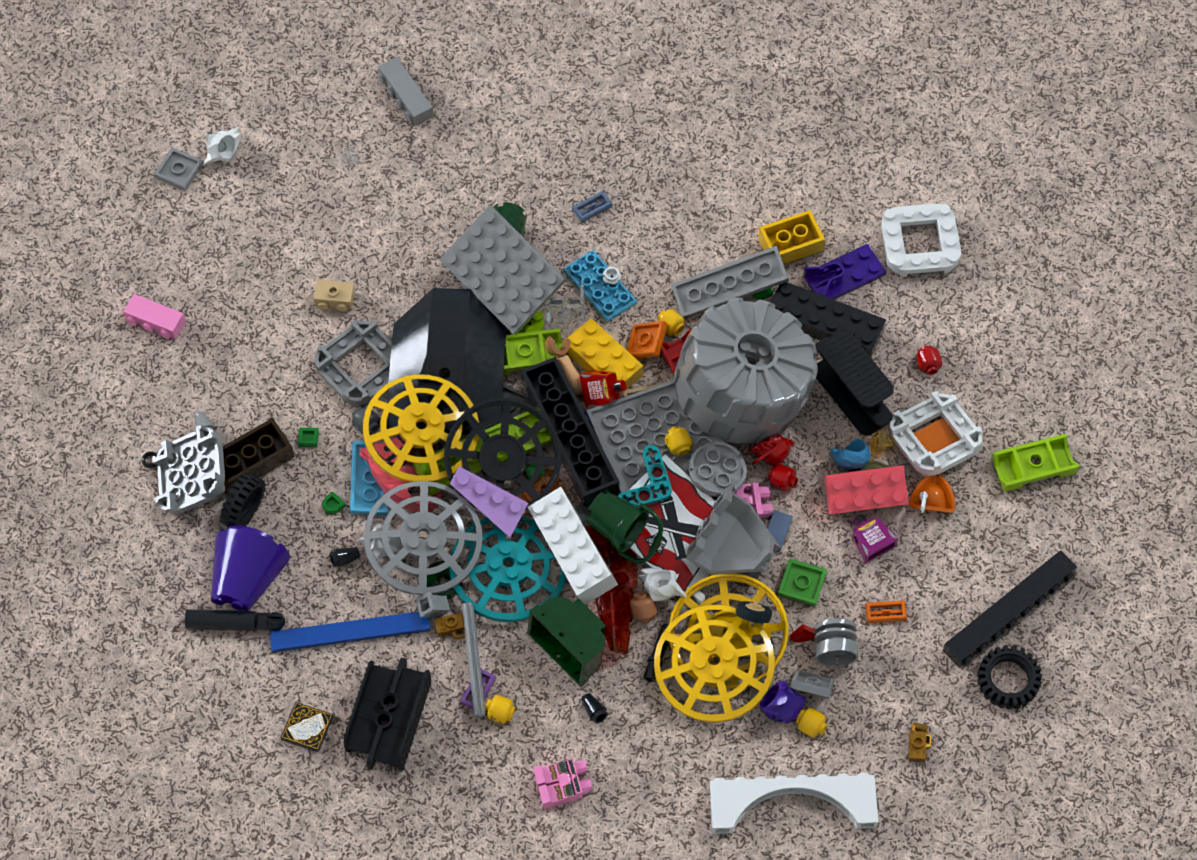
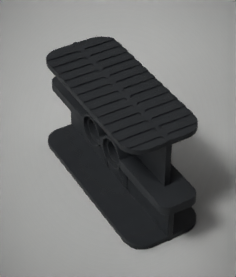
[816,330,894,436]
[343,657,431,771]

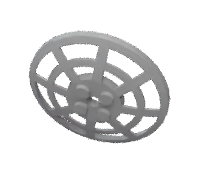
[364,481,483,596]

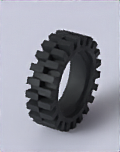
[977,645,1042,709]

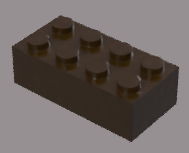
[223,418,295,495]

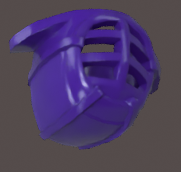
[760,680,806,724]

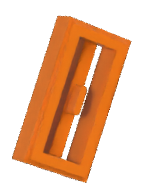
[865,600,907,623]

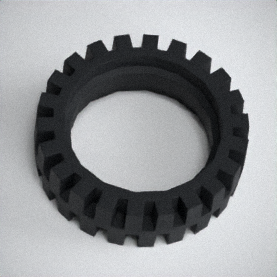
[220,472,266,527]

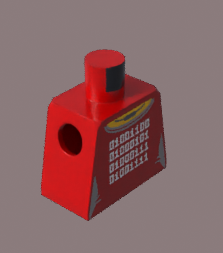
[579,370,626,410]

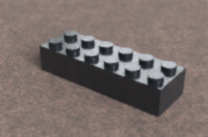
[771,282,886,358]

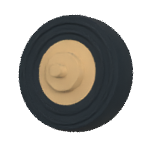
[736,600,772,624]

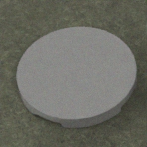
[688,441,747,497]

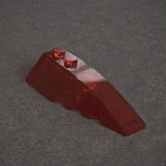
[595,538,638,655]

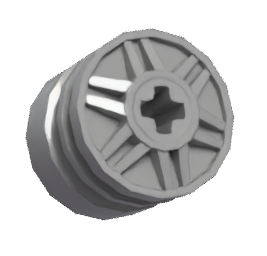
[814,618,858,665]

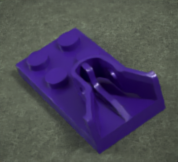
[803,244,886,300]

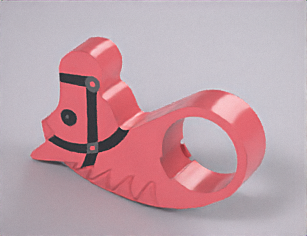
[360,435,442,512]

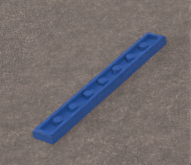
[270,612,431,653]

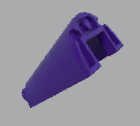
[211,526,290,611]

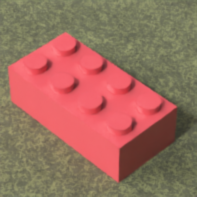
[823,465,909,514]

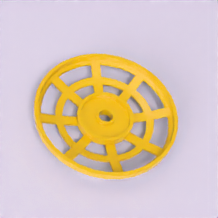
[363,374,479,483]
[669,573,789,690]
[654,605,775,723]

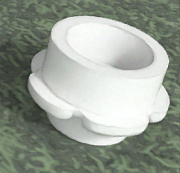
[603,267,621,285]

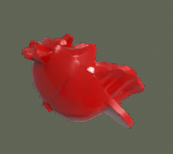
[749,434,795,466]

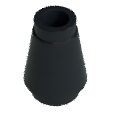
[330,547,360,568]
[581,693,608,723]

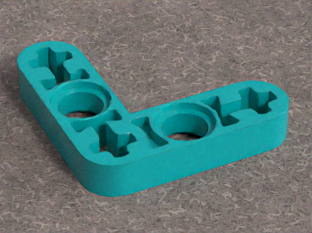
[618,445,672,506]

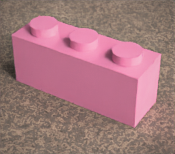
[123,294,186,340]

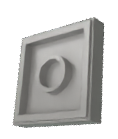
[154,148,204,191]
[790,670,835,698]

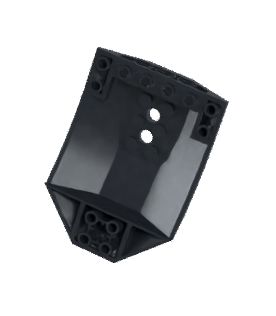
[386,288,507,434]

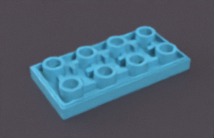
[563,250,637,323]

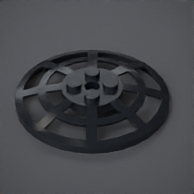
[444,398,561,510]

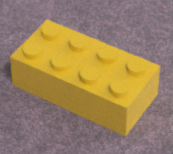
[566,318,643,395]

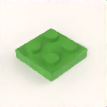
[778,558,827,607]

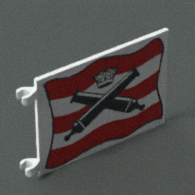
[623,455,715,604]

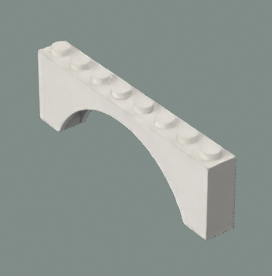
[709,773,878,834]

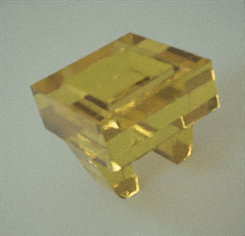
[871,430,893,455]

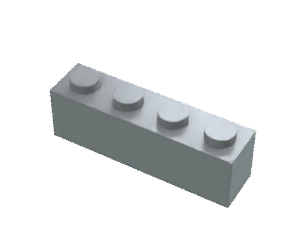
[378,57,434,126]

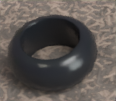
[142,451,157,468]

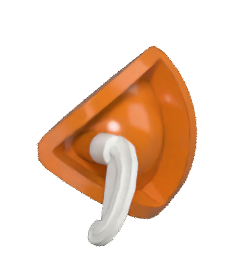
[909,475,956,513]

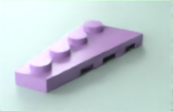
[450,466,528,538]

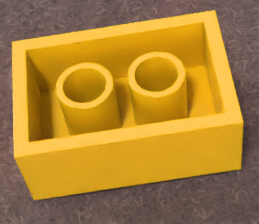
[758,210,825,265]

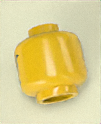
[657,309,685,337]
[664,426,693,456]
[485,695,516,724]
[796,708,828,738]

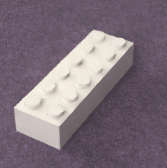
[528,487,618,605]

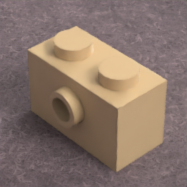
[313,280,355,312]

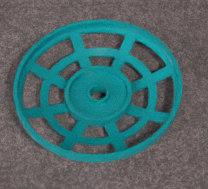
[449,516,566,622]

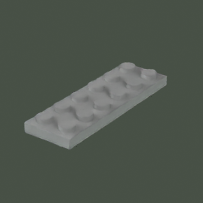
[671,246,789,319]

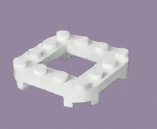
[881,204,961,277]
[889,391,982,477]

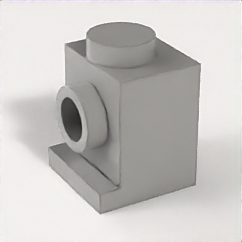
[416,591,451,618]

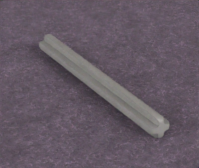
[462,602,486,718]

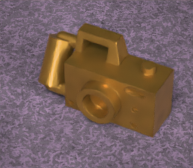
[435,613,465,639]
[908,722,932,762]

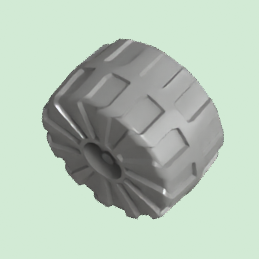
[674,298,818,444]

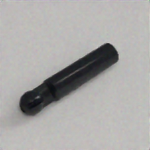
[185,609,285,631]

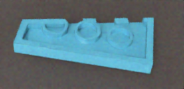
[350,441,389,515]

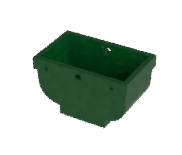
[527,597,606,687]

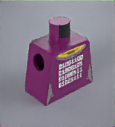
[852,514,898,564]

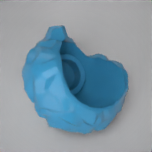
[830,439,871,471]

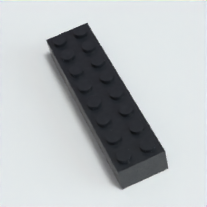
[521,357,620,506]

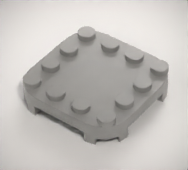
[152,425,225,515]

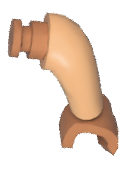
[545,336,583,395]

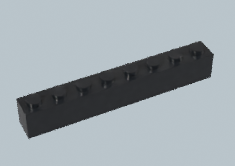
[943,550,1077,668]

